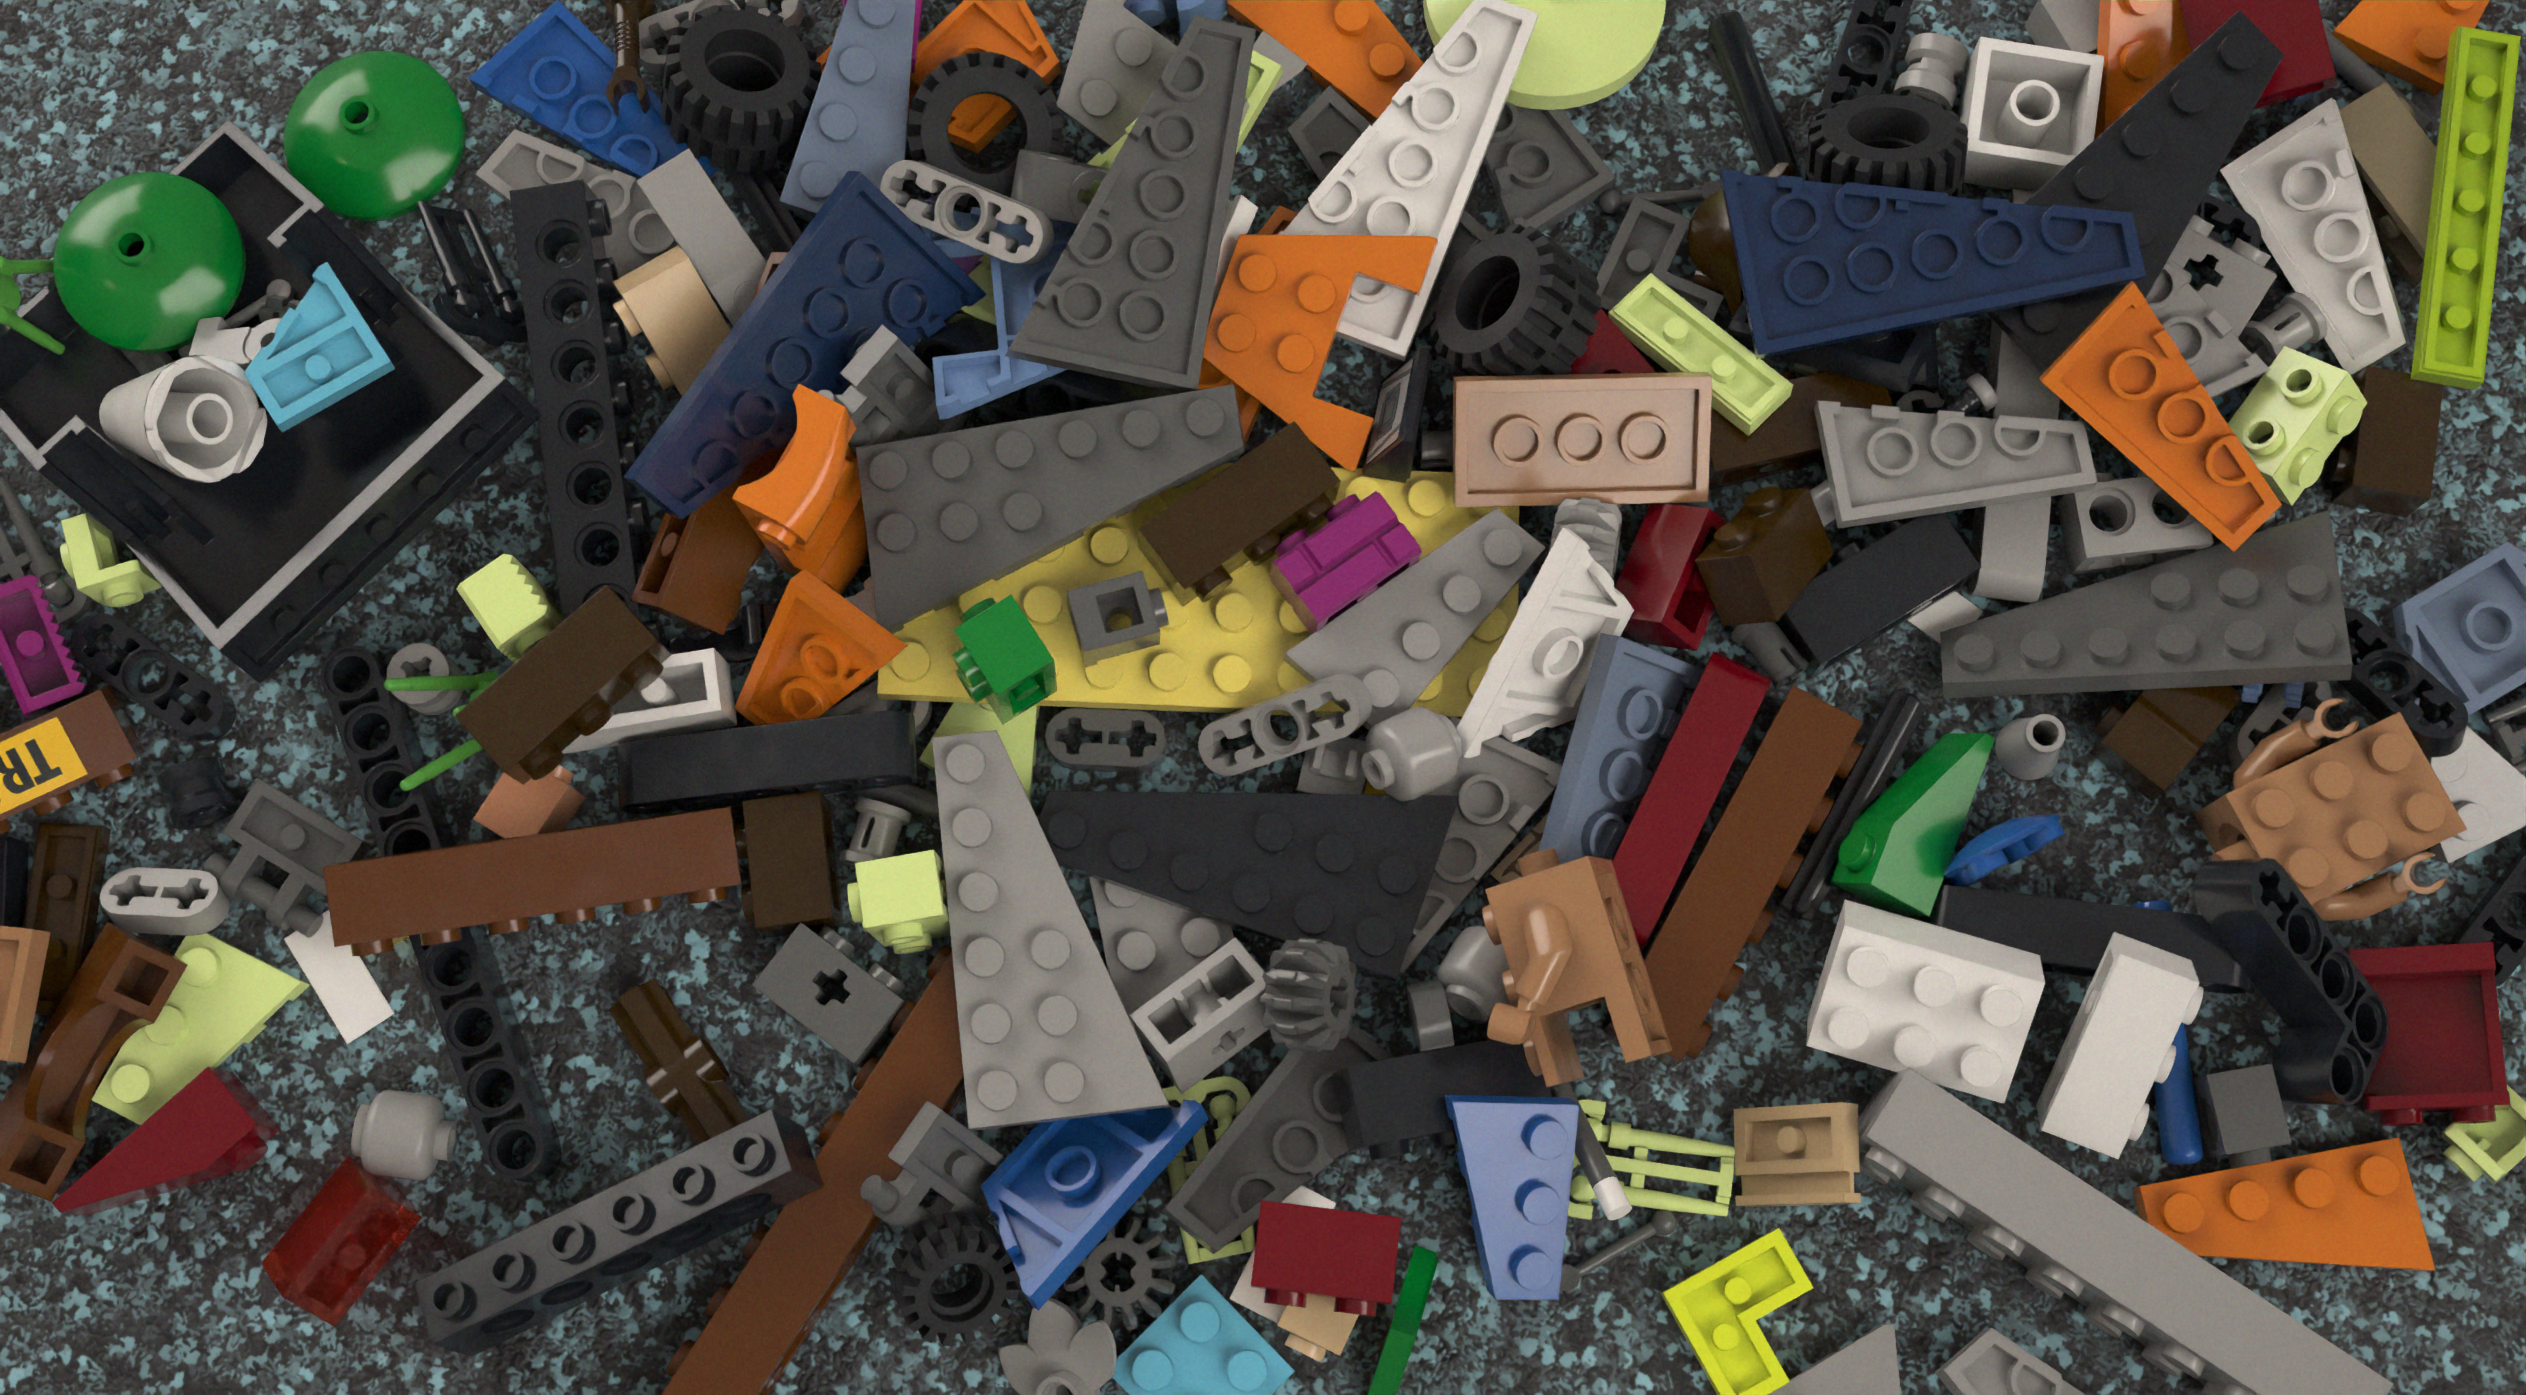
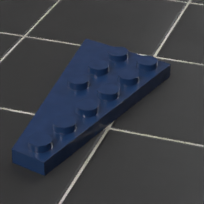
[1719,169,2146,359]
[624,171,987,519]

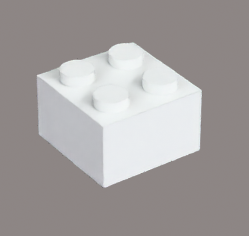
[1958,37,2104,191]

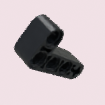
[2194,858,2389,1105]

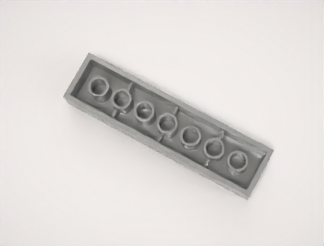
[1858,1067,2393,1395]

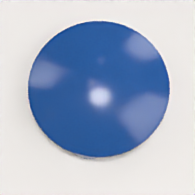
[1943,814,2065,887]

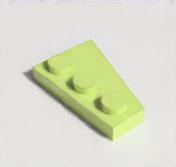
[91,932,310,1125]

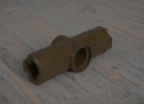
[608,978,752,1145]

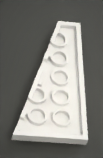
[1278,0,1539,361]

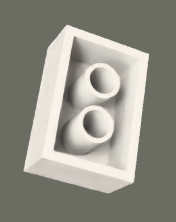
[1806,900,2045,1104]

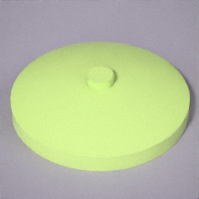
[1423,0,1666,110]

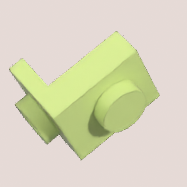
[60,513,162,607]
[2441,1085,2526,1186]

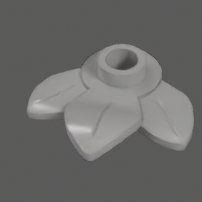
[999,1297,1117,1395]

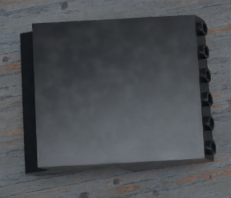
[0,120,540,683]

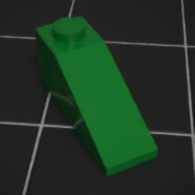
[1831,733,1995,917]

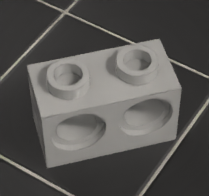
[2057,471,2214,575]

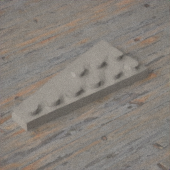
[932,730,1170,1131]

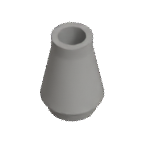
[1995,714,2066,780]

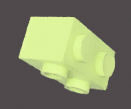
[2228,346,2367,506]
[847,850,950,954]

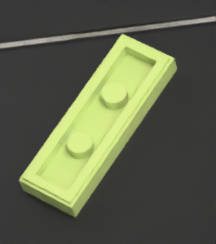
[1608,273,1793,436]

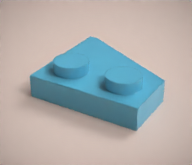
[244,262,395,433]

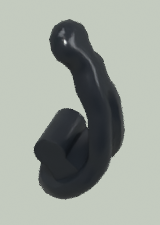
[666,596,782,663]

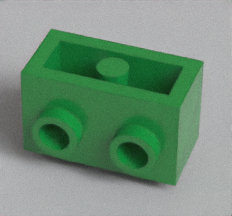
[951,594,1057,725]

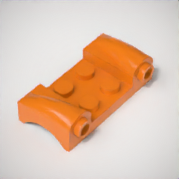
[732,384,869,596]

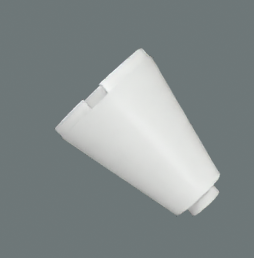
[99,355,267,483]

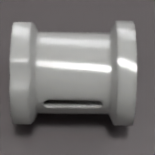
[2239,292,2327,367]
[838,798,913,868]

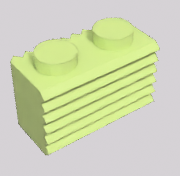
[456,554,563,663]

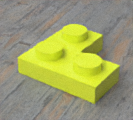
[1660,1228,1813,1395]

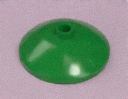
[284,51,466,222]
[53,172,246,353]

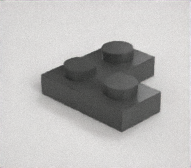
[1596,196,1724,321]

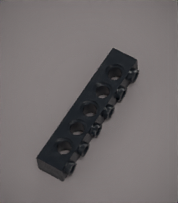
[415,1109,824,1357]

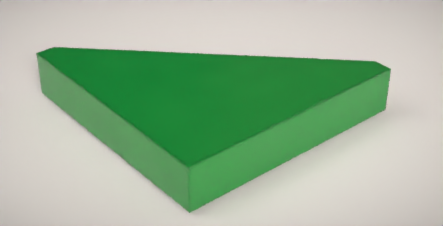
[1367,1245,1439,1395]

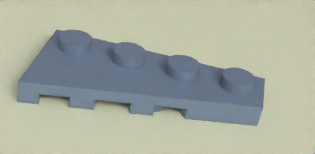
[779,0,916,218]
[1538,633,1704,865]

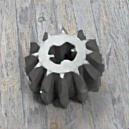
[1259,938,1360,1052]
[1064,1217,1177,1330]

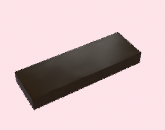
[22,822,111,1017]

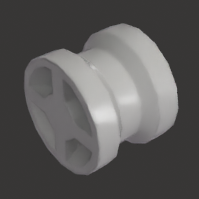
[386,643,464,715]

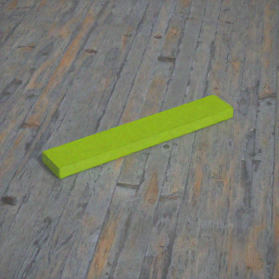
[2411,26,2521,390]

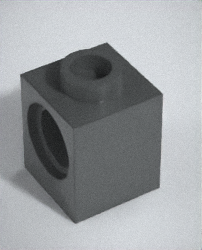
[2193,1063,2292,1168]

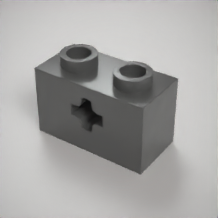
[752,923,906,1068]

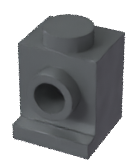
[1067,571,1169,668]

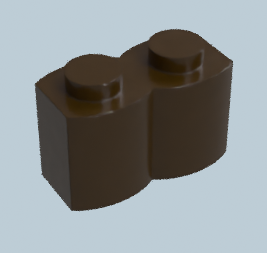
[2090,686,2242,801]

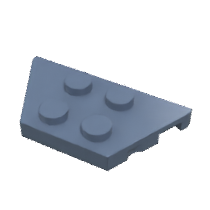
[2392,542,2526,726]

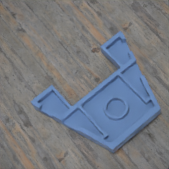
[921,200,1078,419]

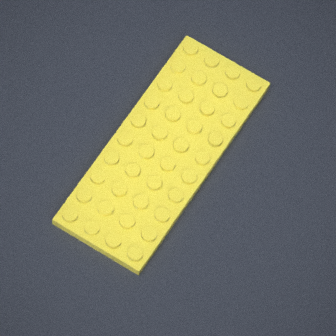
[877,463,1519,720]

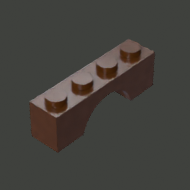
[0,922,188,1201]

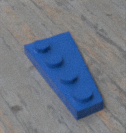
[468,0,720,180]

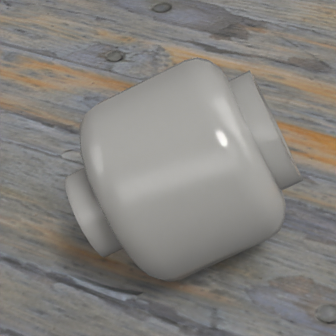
[1362,706,1462,802]
[1437,926,1511,1024]
[351,1090,457,1181]

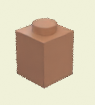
[473,765,586,838]

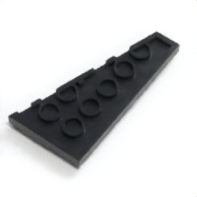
[1987,10,2284,372]
[1038,791,1459,982]

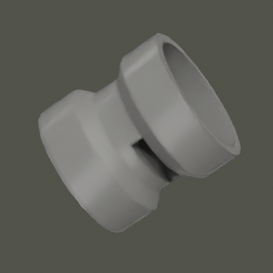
[1893,33,1970,111]

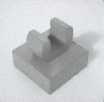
[1297,737,1366,794]

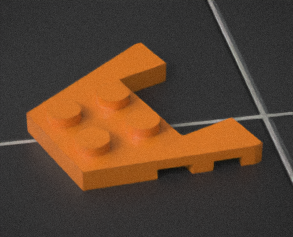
[816,0,1062,154]
[1203,234,1438,473]

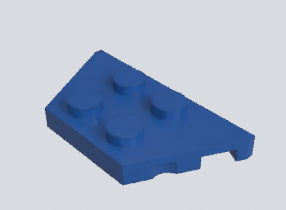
[981,1099,1209,1311]

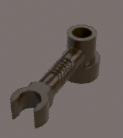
[605,0,658,116]

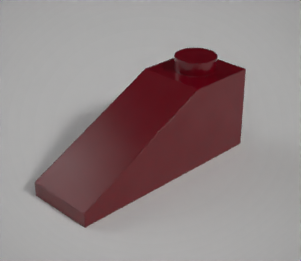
[52,1066,281,1215]

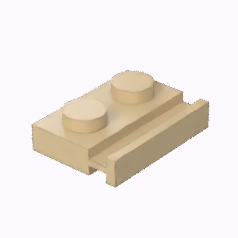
[1734,1102,1861,1207]

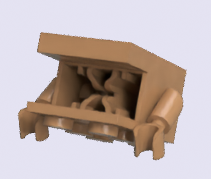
[2194,698,2467,921]
[1482,848,1672,1087]

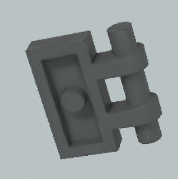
[817,325,937,458]
[202,778,371,938]
[860,1101,1006,1237]

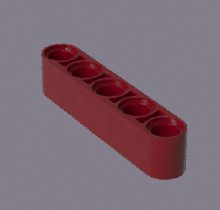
[1612,651,1772,953]

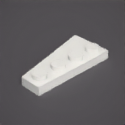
[2220,98,2410,378]

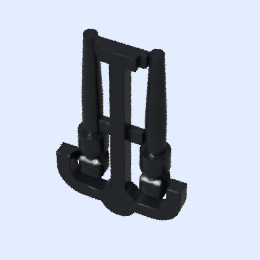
[417,200,528,347]

